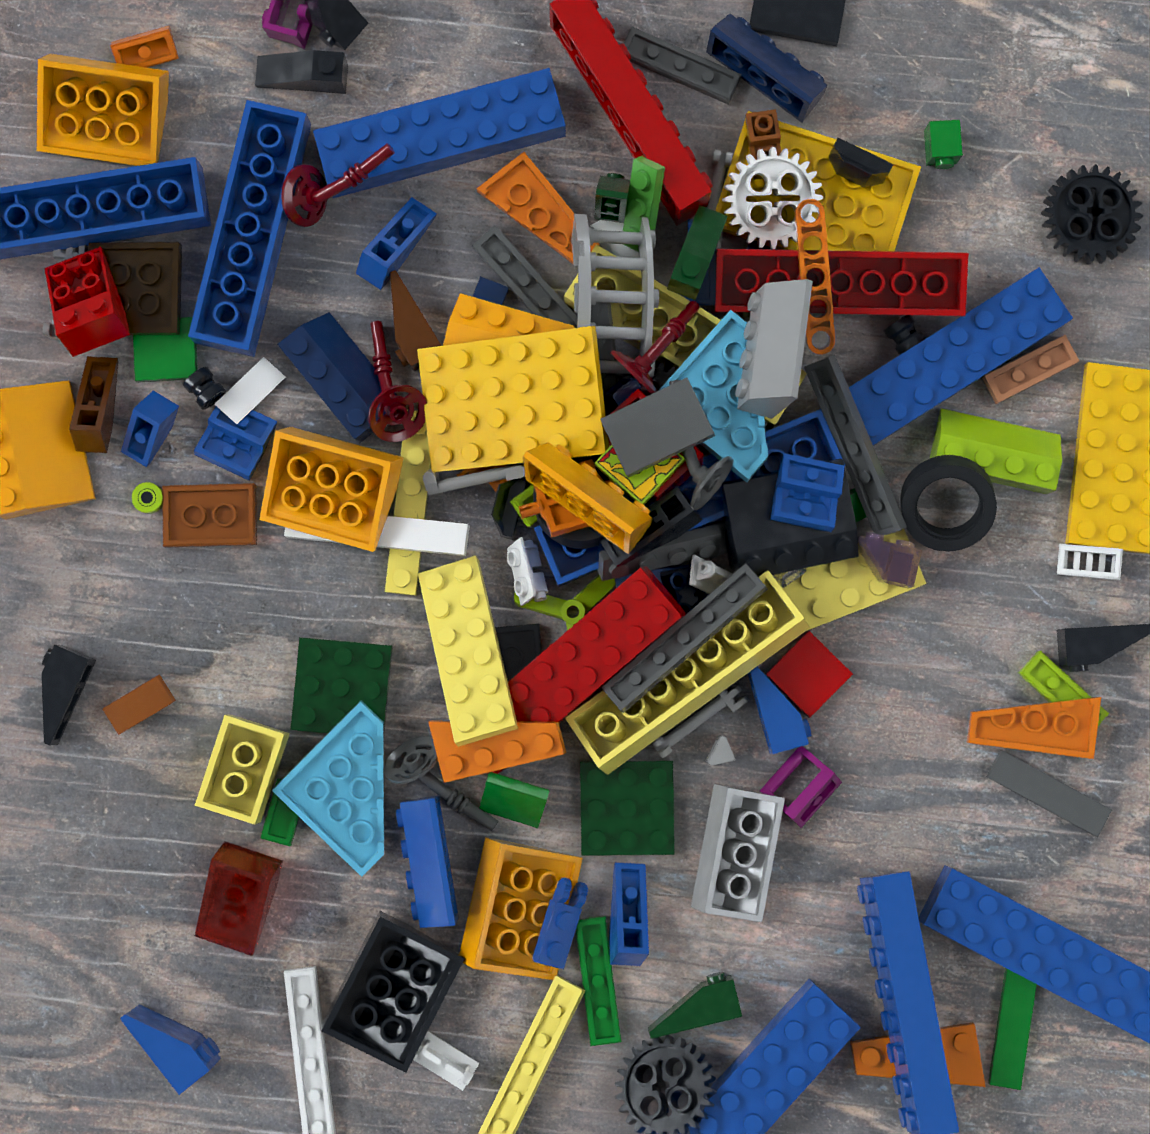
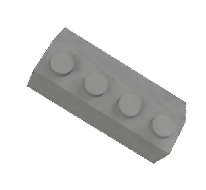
[735,279,813,419]
[691,784,785,922]

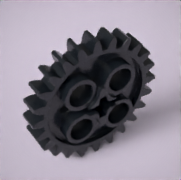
[1041,164,1143,265]
[615,1035,717,1134]

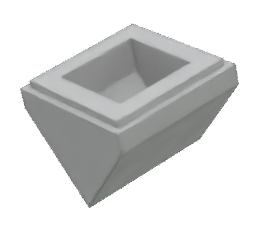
[705,735,736,766]

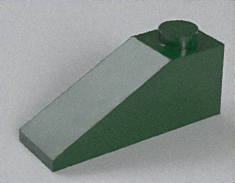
[594,173,630,223]
[667,205,728,300]
[648,972,742,1039]

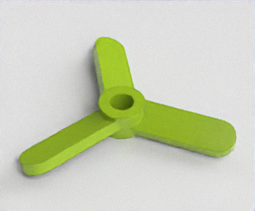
[514,574,616,630]

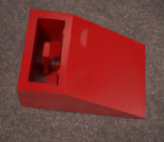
[44,246,130,357]

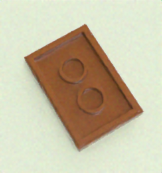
[162,483,257,548]

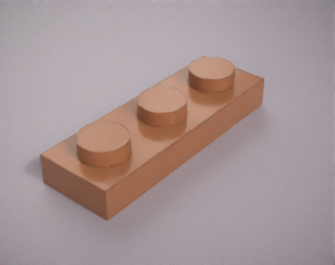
[982,335,1080,404]

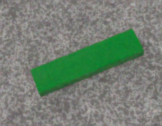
[576,916,622,1046]
[988,968,1037,1090]

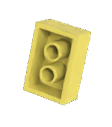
[195,715,290,825]

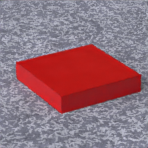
[765,631,853,718]

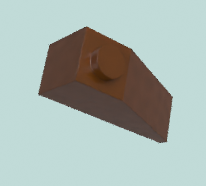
[390,270,442,371]
[69,356,119,453]

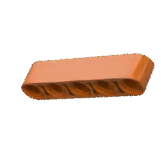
[795,199,835,355]

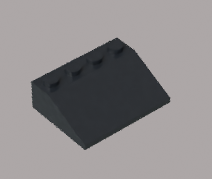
[722,458,859,577]
[321,911,465,1073]

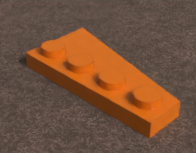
[476,152,600,264]
[967,697,1101,759]
[428,720,566,783]
[850,1022,986,1087]

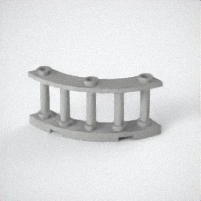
[571,214,659,390]

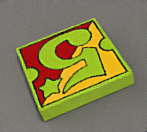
[594,445,685,505]

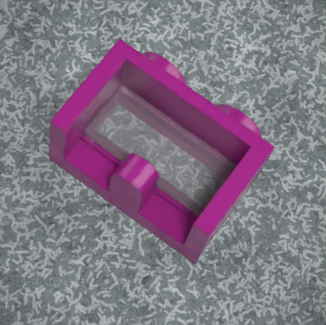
[262,0,313,50]

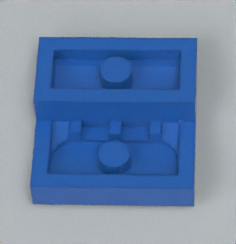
[194,396,277,481]
[771,453,845,532]

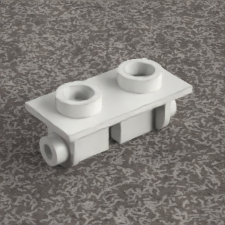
[507,537,548,606]
[689,555,733,594]
[413,1031,479,1091]

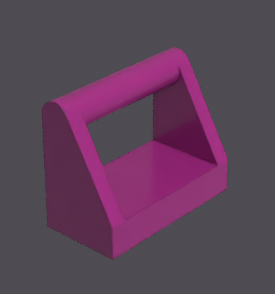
[759,746,842,828]

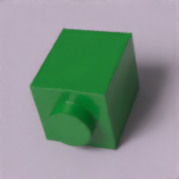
[924,120,963,169]

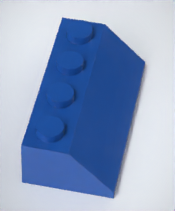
[396,795,459,928]

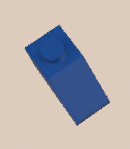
[121,390,179,467]

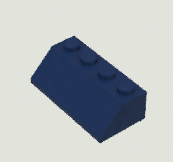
[706,14,828,123]
[277,312,406,444]

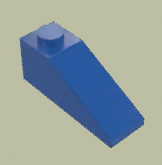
[356,197,437,290]
[747,666,812,754]
[609,862,649,966]

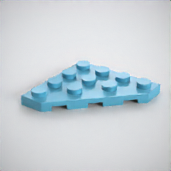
[658,310,768,482]
[272,700,384,877]

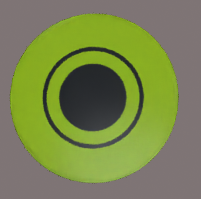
[132,482,163,514]

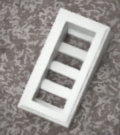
[1057,544,1123,580]

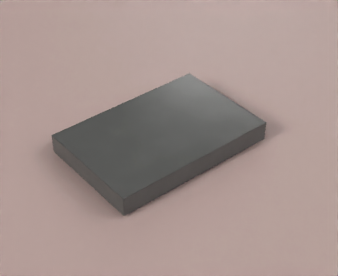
[600,377,715,478]

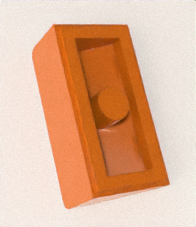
[110,26,179,68]

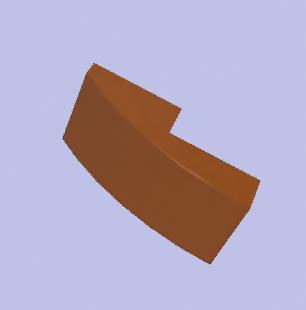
[745,109,781,180]
[102,674,176,735]

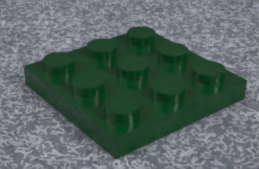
[290,637,393,733]
[580,761,675,856]

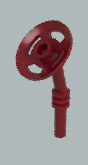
[281,143,395,227]
[610,301,699,394]
[368,321,427,442]

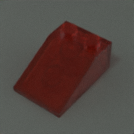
[194,841,283,956]

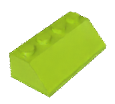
[930,408,1062,495]

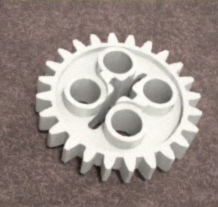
[722,147,823,249]

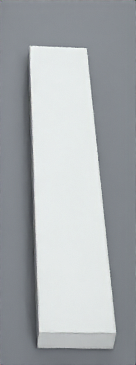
[284,516,470,556]
[284,966,336,1134]

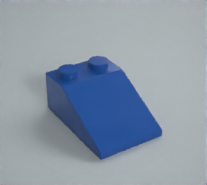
[120,1004,221,1095]

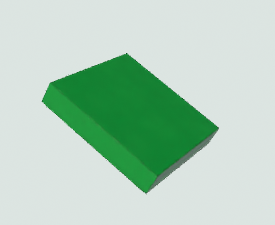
[133,317,198,383]
[479,772,550,828]

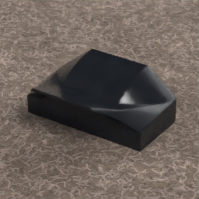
[828,138,893,187]
[491,477,528,540]

